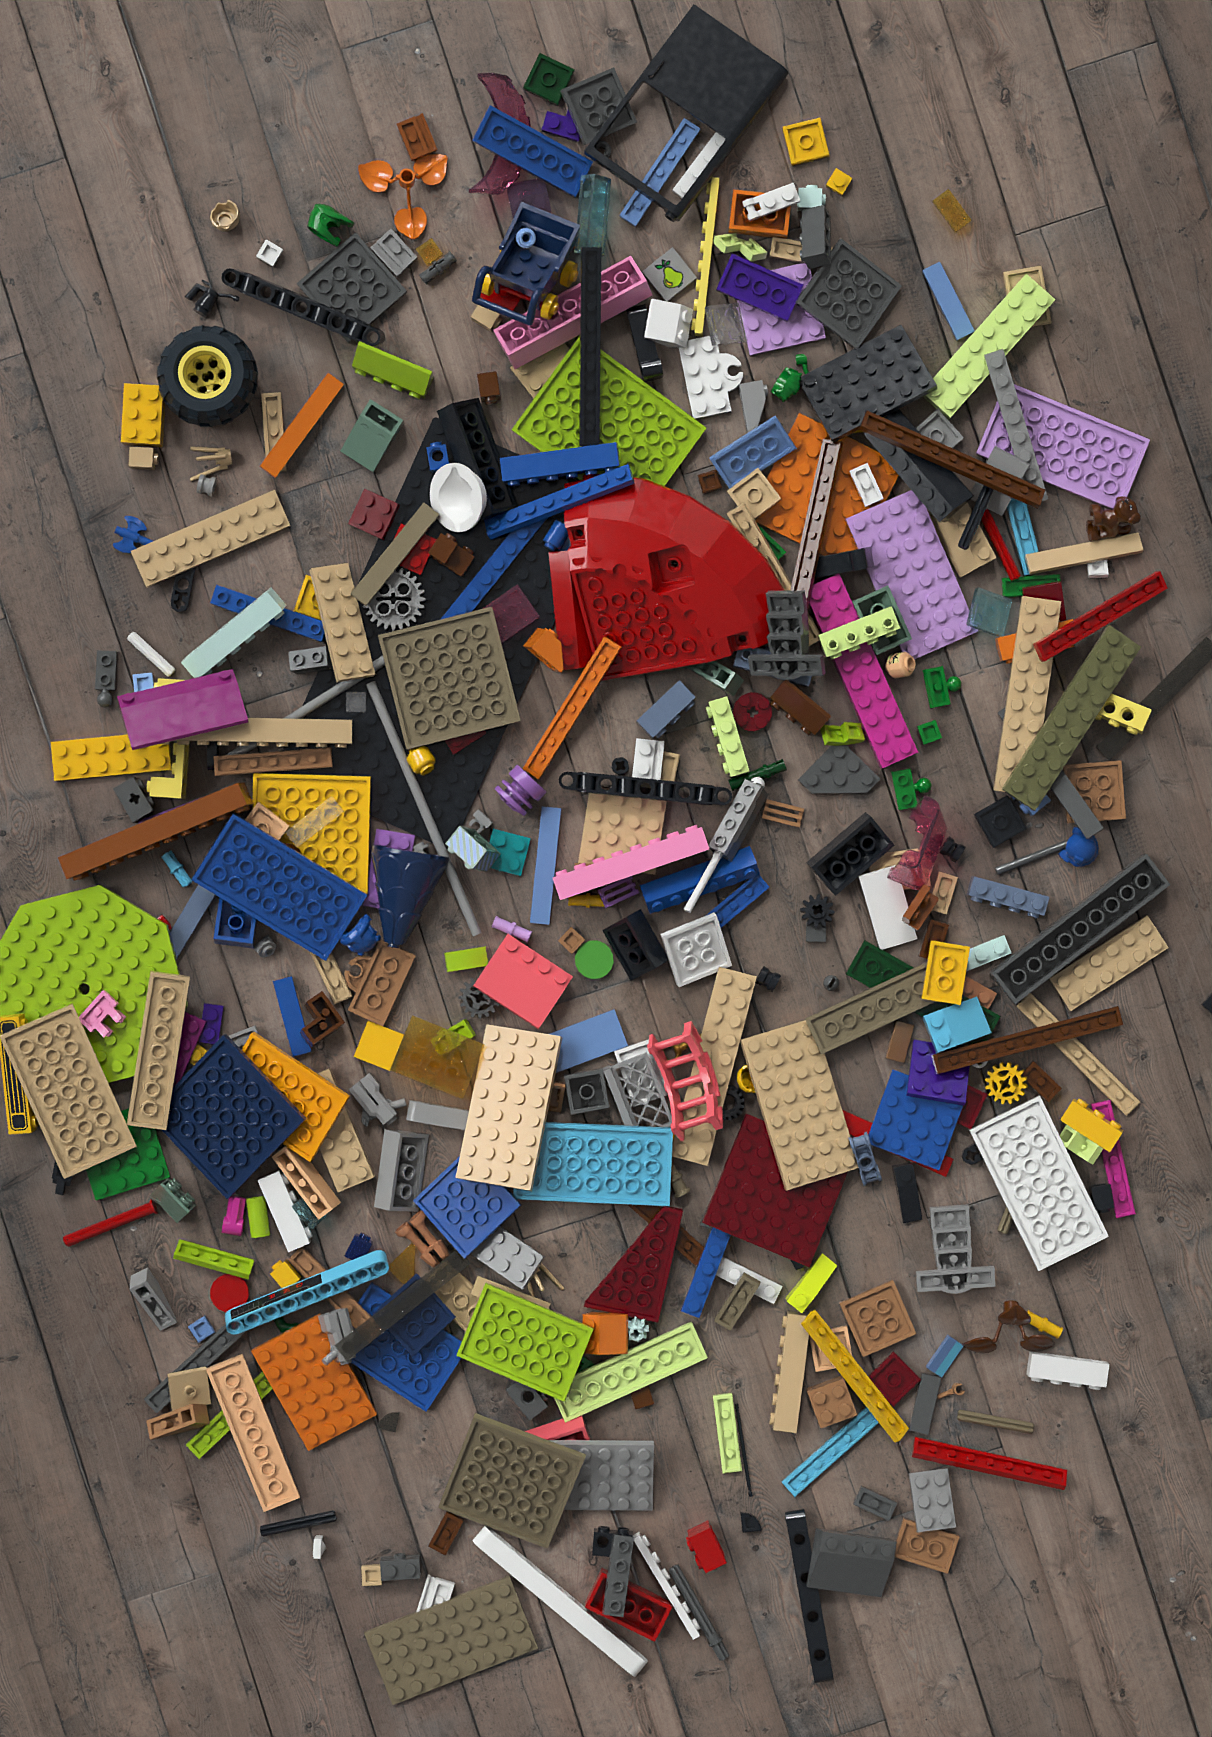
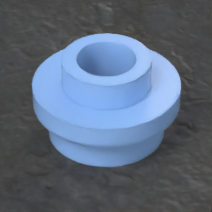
[516,228,536,248]

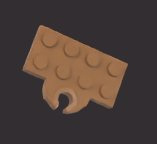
[344,939,416,1026]

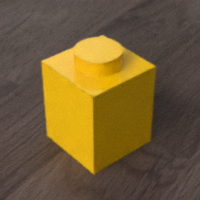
[270,1259,301,1288]

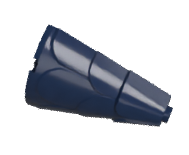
[371,844,449,948]

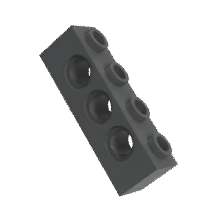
[602,1534,634,1617]

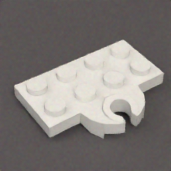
[679,334,743,419]

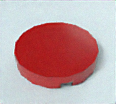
[210,1274,249,1312]

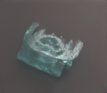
[292,1198,326,1229]

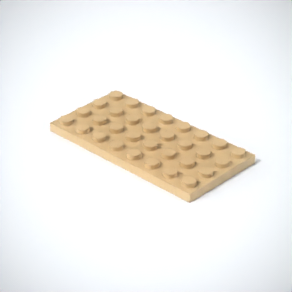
[0,1003,137,1179]
[740,1020,859,1191]
[456,1024,562,1192]

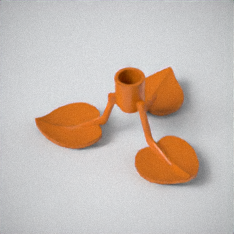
[358,154,448,240]

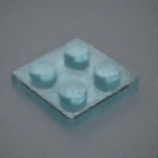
[966,587,1012,637]

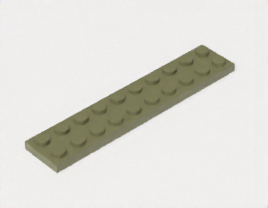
[1002,625,1141,811]

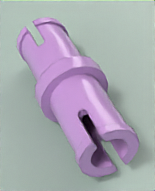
[492,916,532,943]

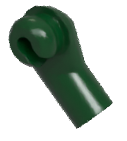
[273,1316,299,1333]

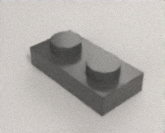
[853,1486,897,1521]

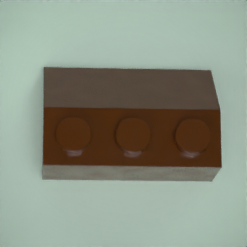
[769,680,831,736]

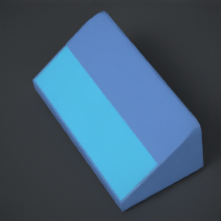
[926,1335,963,1378]

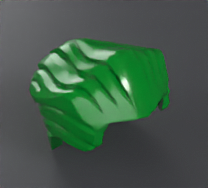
[771,367,802,402]

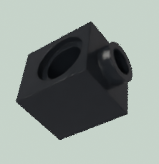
[1089,1183,1115,1213]

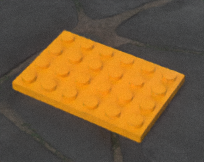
[242,1032,350,1162]

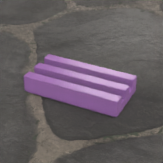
[597,876,639,908]

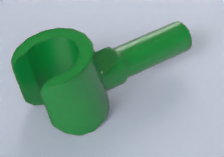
[795,354,809,374]

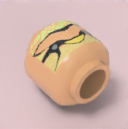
[885,652,916,678]

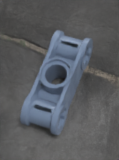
[848,1132,882,1186]

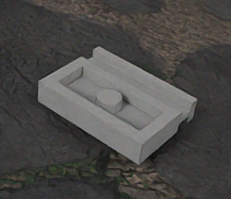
[370,229,418,277]

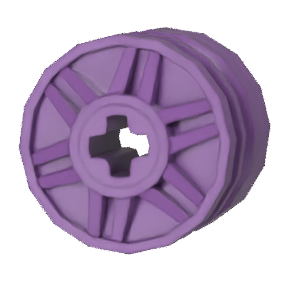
[494,764,547,816]

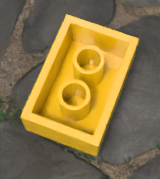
[121,383,165,447]

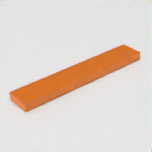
[259,373,344,478]

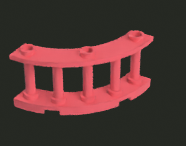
[647,1021,723,1141]

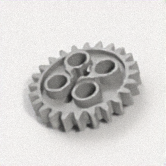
[363,568,426,631]

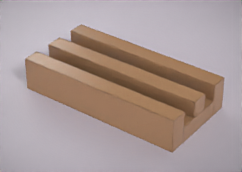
[762,799,804,828]

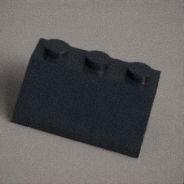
[602,909,668,981]

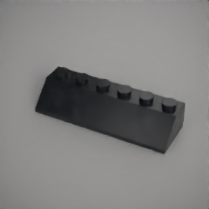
[437,398,519,521]
[864,409,974,523]

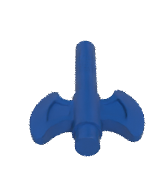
[113,516,153,553]

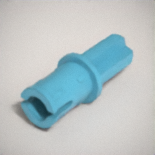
[161,850,192,887]

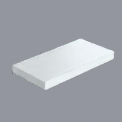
[859,865,917,950]

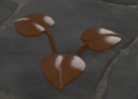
[962,1300,1055,1353]

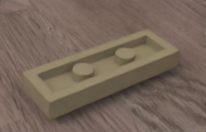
[714,1272,761,1331]

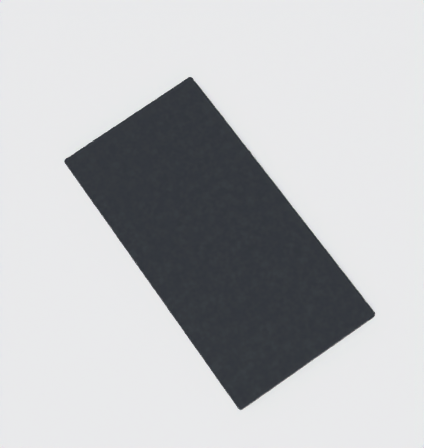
[275,417,583,850]

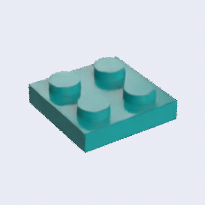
[489,829,531,876]

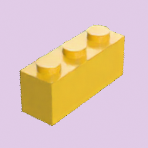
[1060,1098,1124,1152]

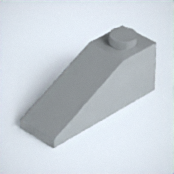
[738,380,768,433]
[129,1268,177,1331]

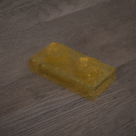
[932,189,972,233]

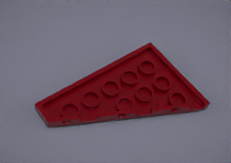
[584,1206,683,1323]

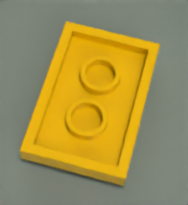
[921,941,970,1005]

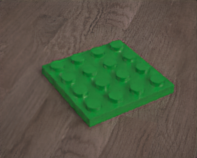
[86,1108,171,1200]

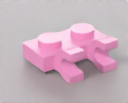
[79,990,126,1038]

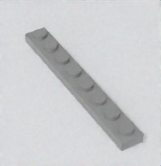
[984,349,1048,501]

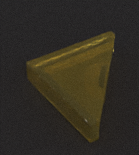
[389,1243,415,1284]

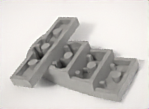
[916,1204,996,1294]

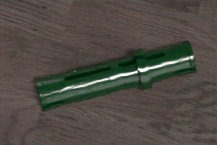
[728,759,787,791]

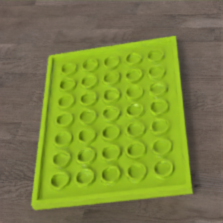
[511,336,706,486]

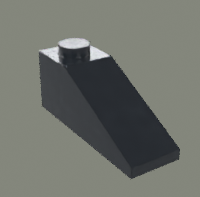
[892,1162,922,1223]

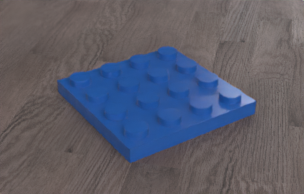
[868,1070,963,1170]
[413,1156,522,1259]

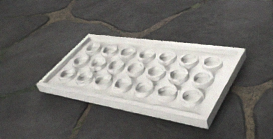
[969,1096,1109,1271]

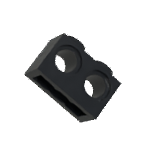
[592,1526,633,1557]

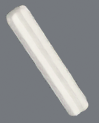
[127,632,175,677]

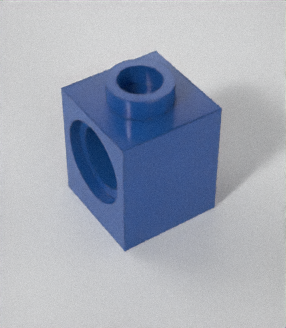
[426,442,449,473]

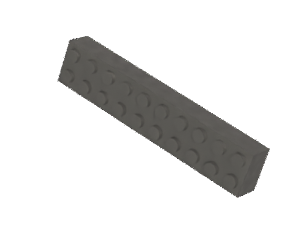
[989,854,1170,1004]

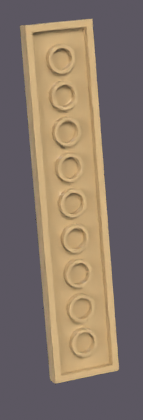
[993,596,1061,792]
[672,967,757,1166]

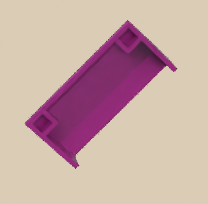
[117,669,249,750]

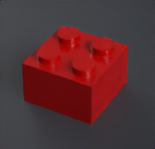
[686,1520,727,1573]

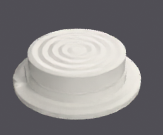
[430,463,487,532]

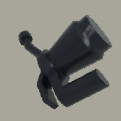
[184,279,240,318]

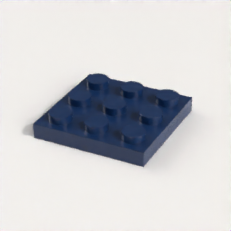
[373,1273,456,1357]

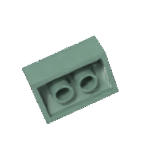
[852,585,912,655]

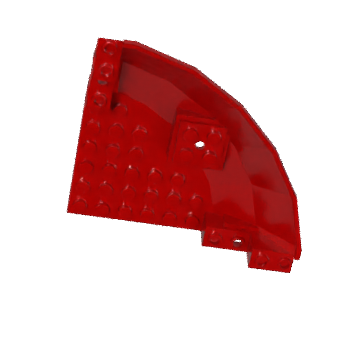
[564,474,785,681]

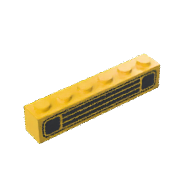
[0,1014,39,1134]

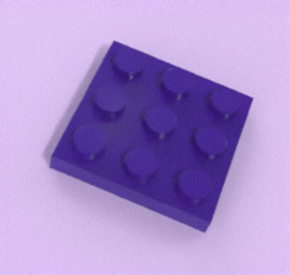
[906,1040,970,1106]

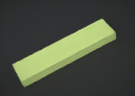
[713,1393,742,1474]

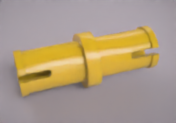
[568,893,608,908]
[1027,1310,1063,1339]

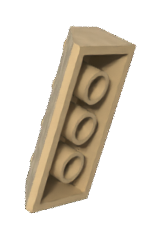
[927,503,996,578]

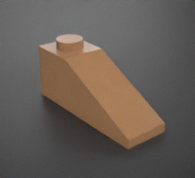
[146,1404,210,1440]

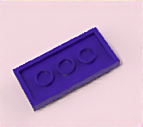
[716,254,803,322]

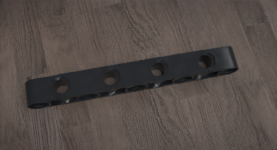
[221,268,385,346]
[559,772,732,806]
[785,1509,834,1683]

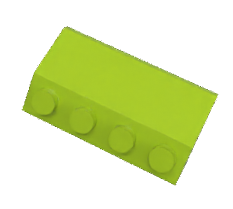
[352,341,434,400]

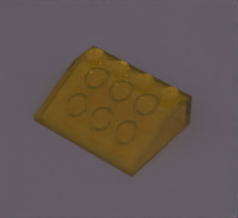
[390,1015,485,1100]

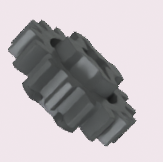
[458,976,500,1019]

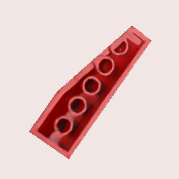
[548,550,593,670]

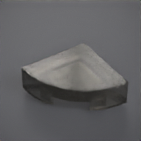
[377,1412,400,1432]

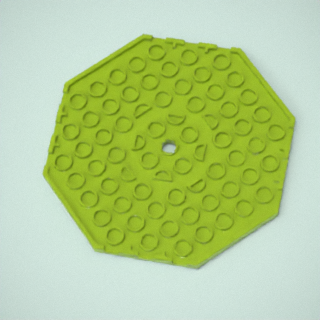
[0,885,188,1083]

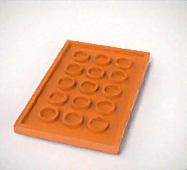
[251,1313,377,1451]

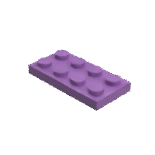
[363,829,415,908]

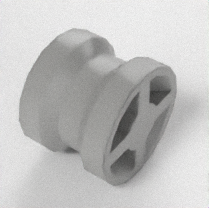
[197,474,217,497]

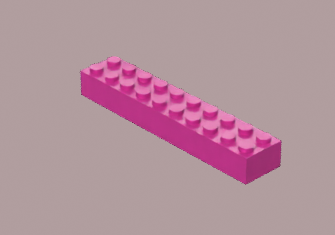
[809,574,918,769]

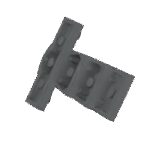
[748,590,826,680]

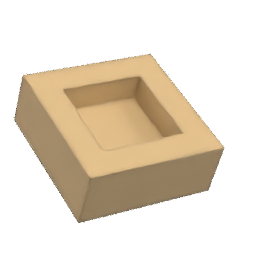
[361,1564,382,1586]

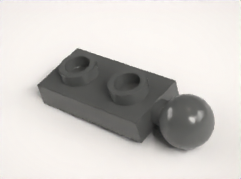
[95,650,117,707]

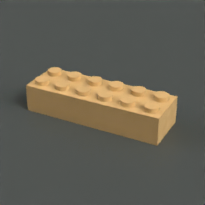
[317,1068,375,1192]

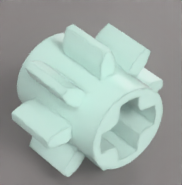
[628,1317,649,1342]

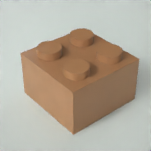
[806,1375,857,1429]

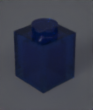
[344,1232,373,1260]

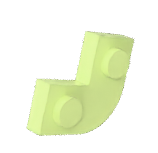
[713,233,768,261]

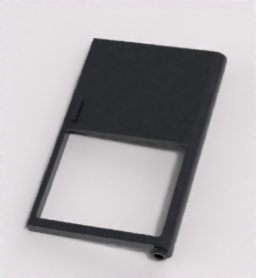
[584,4,789,222]

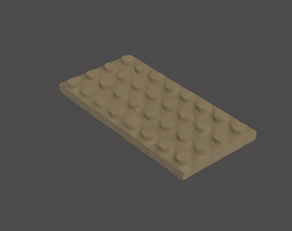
[364,1575,538,1705]

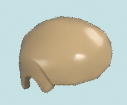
[210,200,240,231]

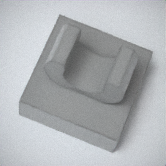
[469,809,493,833]

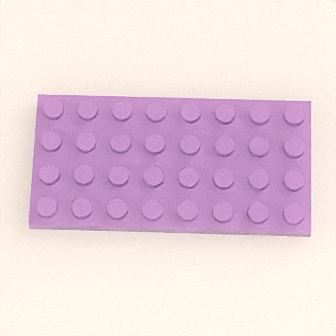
[976,384,1150,510]
[845,490,978,659]

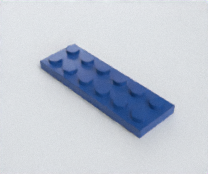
[472,105,593,197]

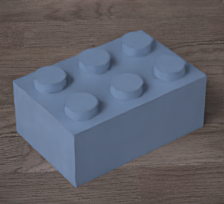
[636,680,695,739]

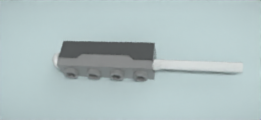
[684,777,768,913]

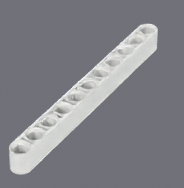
[473,1525,648,1677]

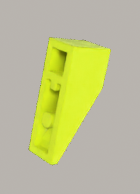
[785,1253,837,1313]

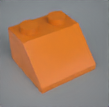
[523,628,563,673]
[582,1312,628,1355]

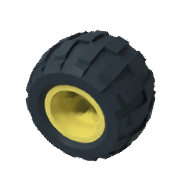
[157,325,258,427]

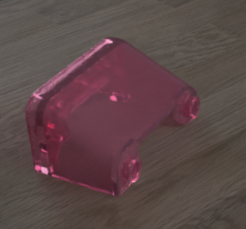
[887,795,947,890]

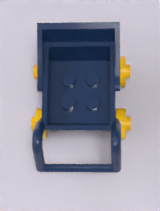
[472,202,580,326]

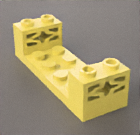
[147,678,190,799]

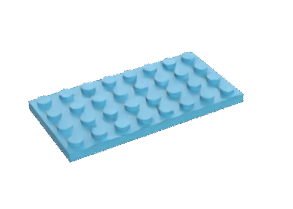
[513,1122,673,1206]

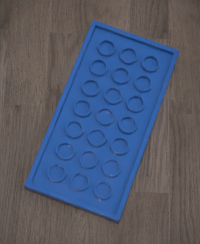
[191,813,367,961]

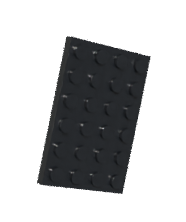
[800,325,938,443]

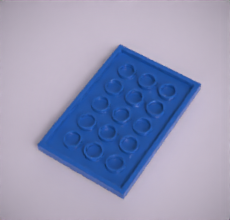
[351,1282,462,1412]

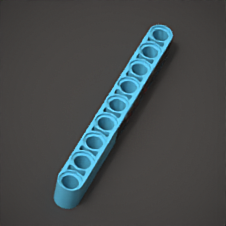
[225,1250,389,1335]

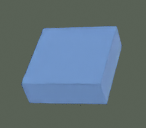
[188,1315,216,1343]

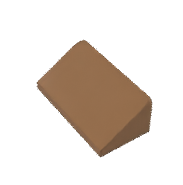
[885,1020,914,1063]

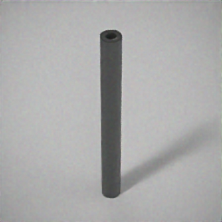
[995,839,1068,875]

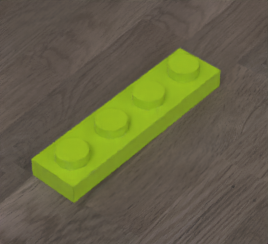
[173,1239,254,1279]

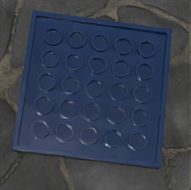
[162,1034,307,1199]

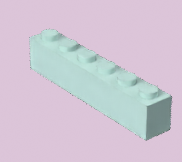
[181,587,286,678]

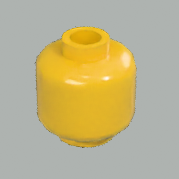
[407,746,435,775]

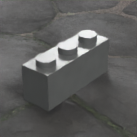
[800,205,831,269]

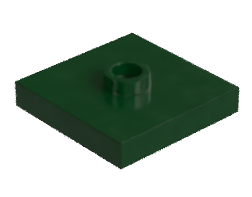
[523,53,575,106]

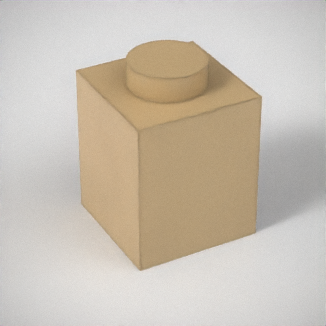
[471,305,502,332]
[129,447,159,470]

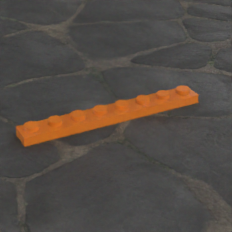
[523,637,622,779]

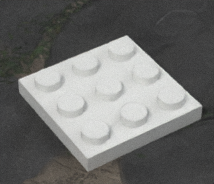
[660,913,732,987]

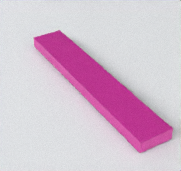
[1091,1100,1136,1218]

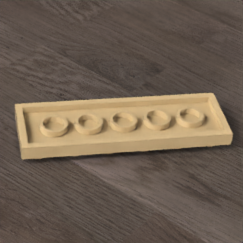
[309,563,375,682]
[1049,915,1169,1011]

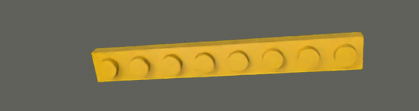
[801,1310,909,1442]

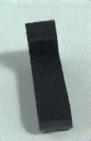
[626,304,663,382]
[815,547,874,578]

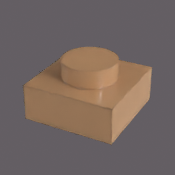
[558,927,585,954]

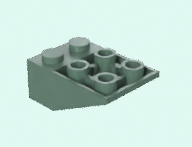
[340,399,404,472]
[150,1178,196,1223]

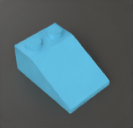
[922,997,991,1054]

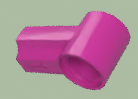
[222,1196,246,1236]

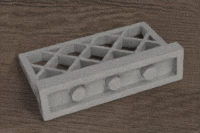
[603,1052,672,1127]

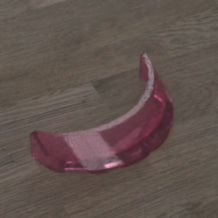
[469,73,531,195]

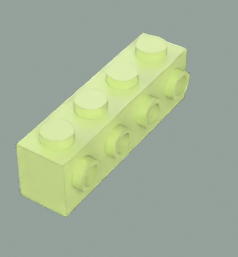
[817,606,900,659]
[705,696,749,777]

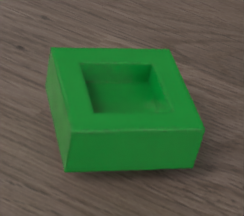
[917,720,942,745]

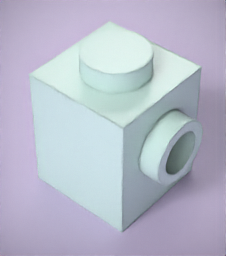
[797,185,826,211]

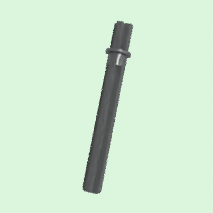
[669,1564,730,1661]

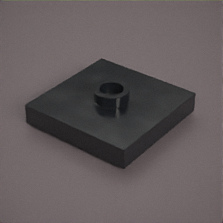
[973,795,1027,848]

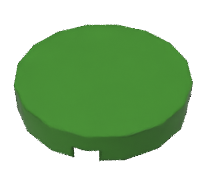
[575,940,614,979]

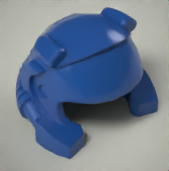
[1058,827,1099,867]
[340,913,381,956]

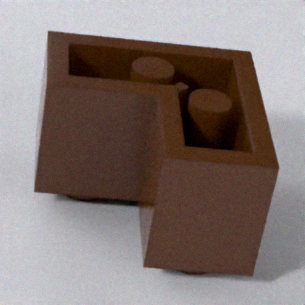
[428,533,475,578]
[300,991,345,1048]

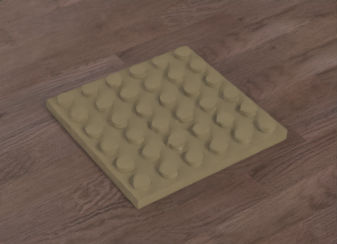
[378,607,521,750]
[438,1413,586,1549]

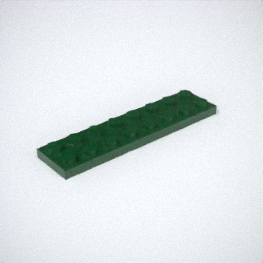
[845,940,1001,1045]

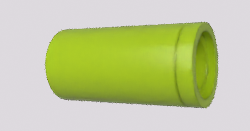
[246,1196,271,1238]

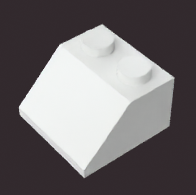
[644,299,693,348]

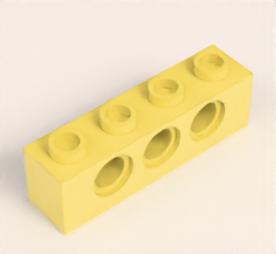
[1095,694,1151,735]

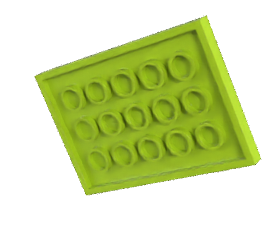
[456,1283,594,1402]

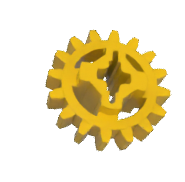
[985,1062,1028,1104]

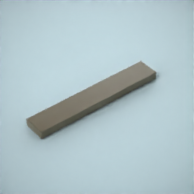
[351,503,439,607]

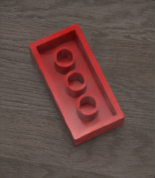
[585,1568,672,1642]

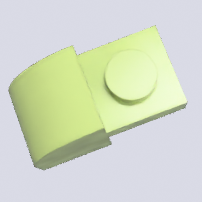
[1059,1125,1103,1165]

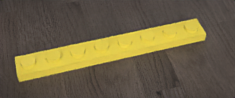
[691,177,720,337]

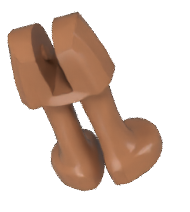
[395,1210,450,1269]

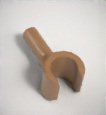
[937,1383,965,1399]

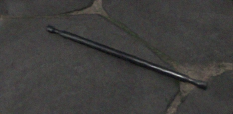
[734,1403,753,1497]

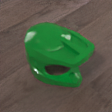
[307,204,355,247]

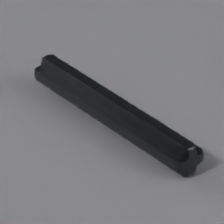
[958,485,994,550]
[260,1510,337,1537]

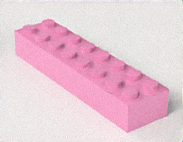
[493,256,652,369]
[553,825,709,900]

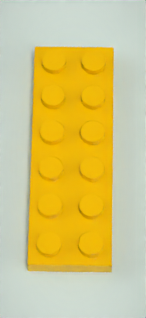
[51,735,172,781]

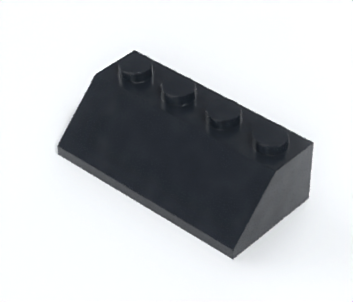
[806,812,895,896]

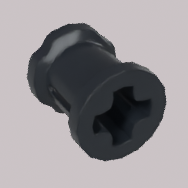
[611,757,629,775]

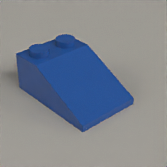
[213,897,257,948]

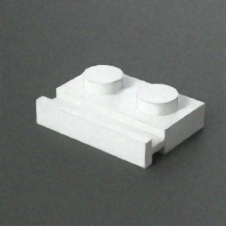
[632,738,665,780]
[416,1575,455,1612]

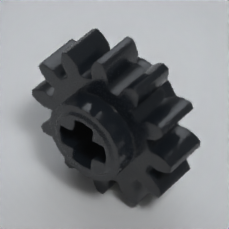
[800,894,835,929]

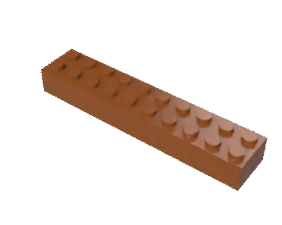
[58,782,254,881]

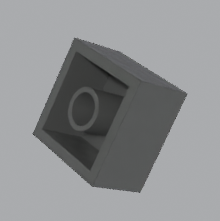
[564,1068,610,1114]

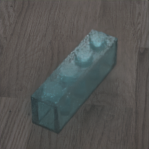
[574,174,611,257]

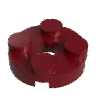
[733,692,772,732]

